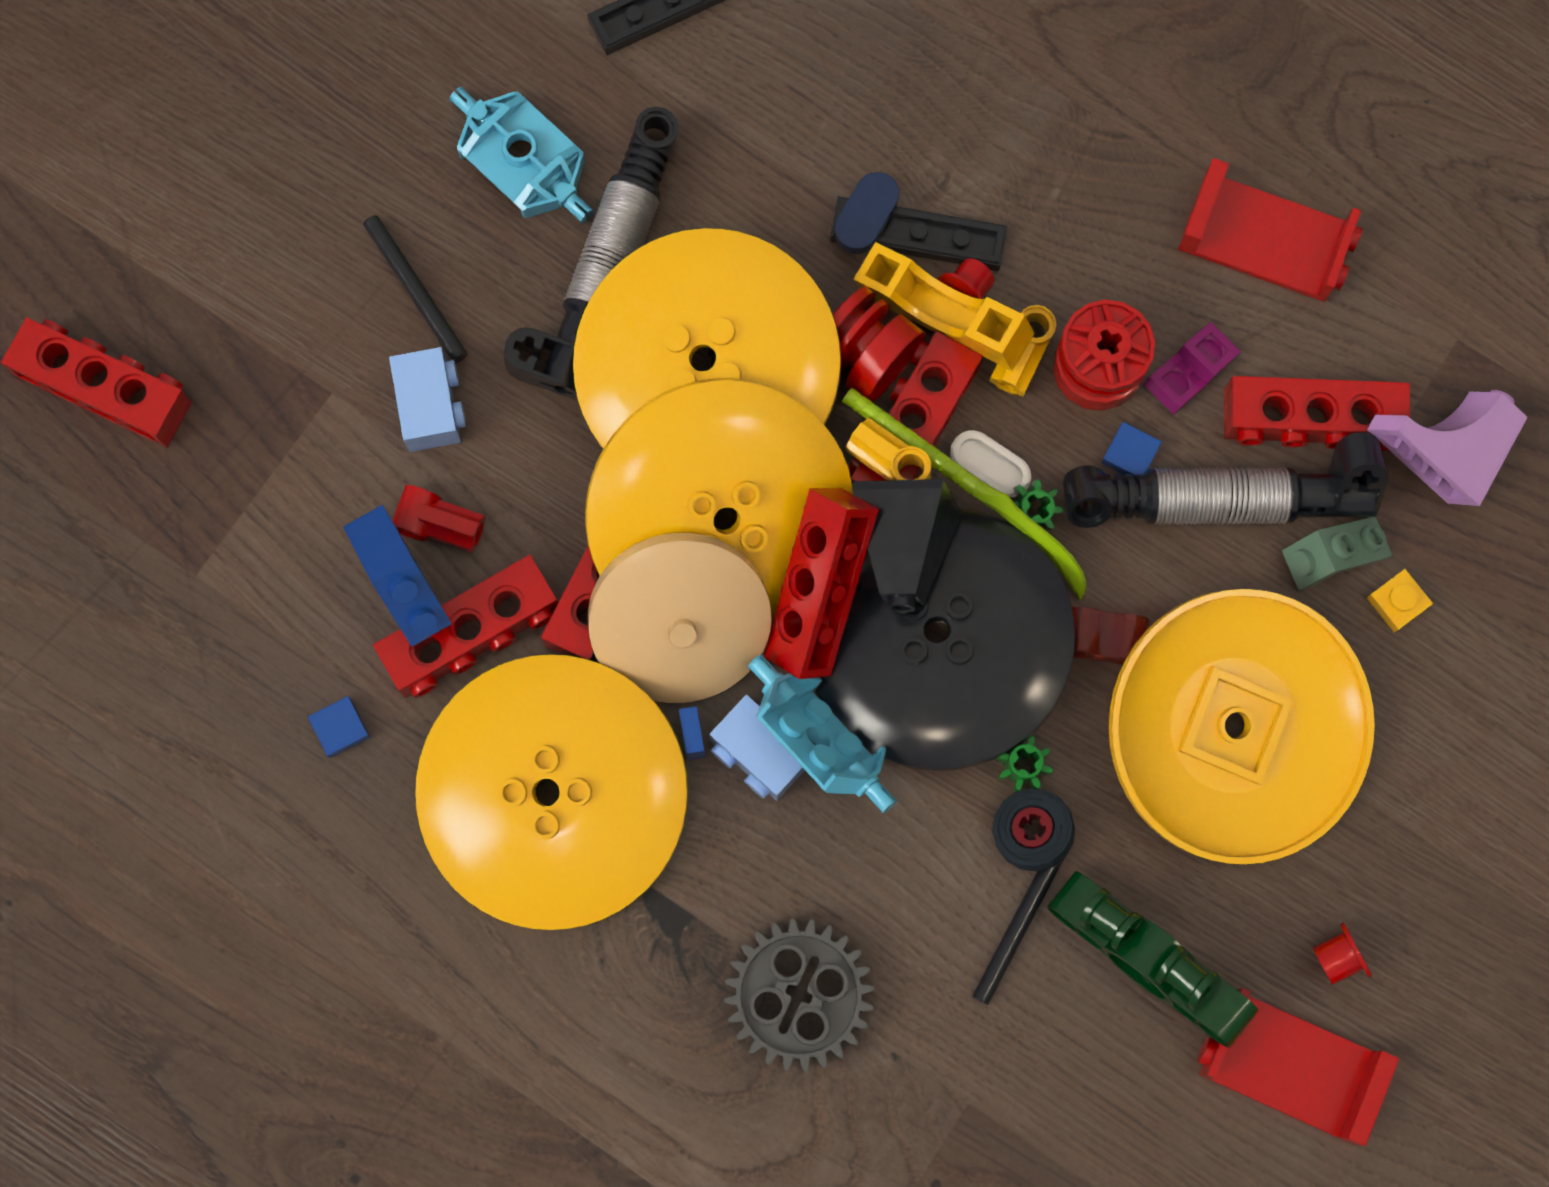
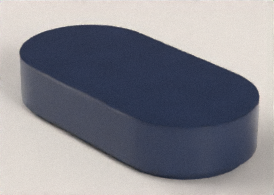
[835,172,899,254]

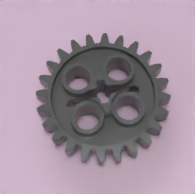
[724,919,874,1072]

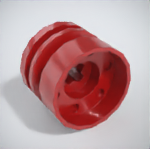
[832,286,926,403]
[1053,299,1155,411]

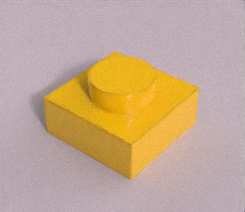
[1367,569,1433,633]

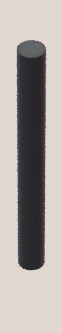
[363,215,468,363]
[972,859,1064,1005]

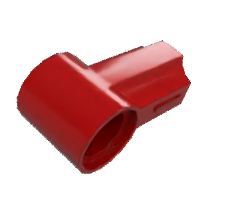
[392,485,486,553]

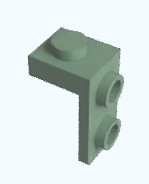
[1281,517,1392,591]

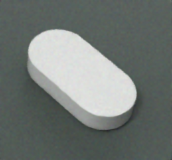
[949,430,1031,501]

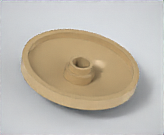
[588,533,771,703]

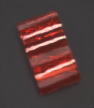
[1072,607,1149,665]

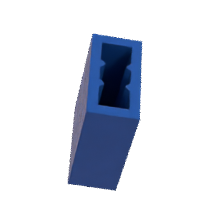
[343,504,452,647]

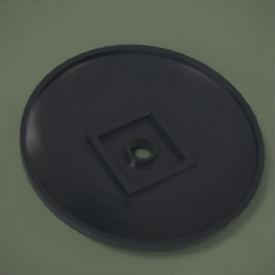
[815,508,1075,771]

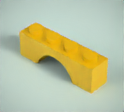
[853,242,1035,371]

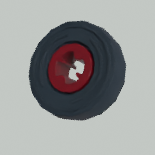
[992,788,1075,872]

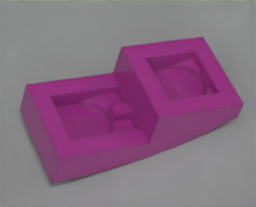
[1143,321,1241,415]

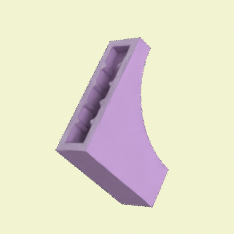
[1367,390,1528,506]

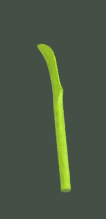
[842,388,1087,600]

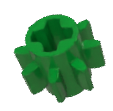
[1010,480,1063,530]
[996,736,1053,792]

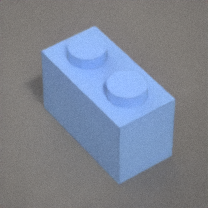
[389,347,467,452]
[709,694,805,801]

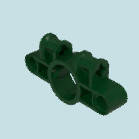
[1047,871,1259,1048]

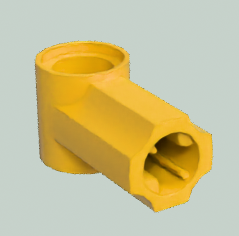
[989,305,1056,397]
[845,417,931,481]

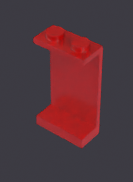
[1178,158,1363,302]
[1197,988,1400,1147]

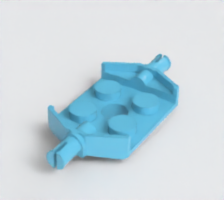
[449,87,594,224]
[748,654,897,814]

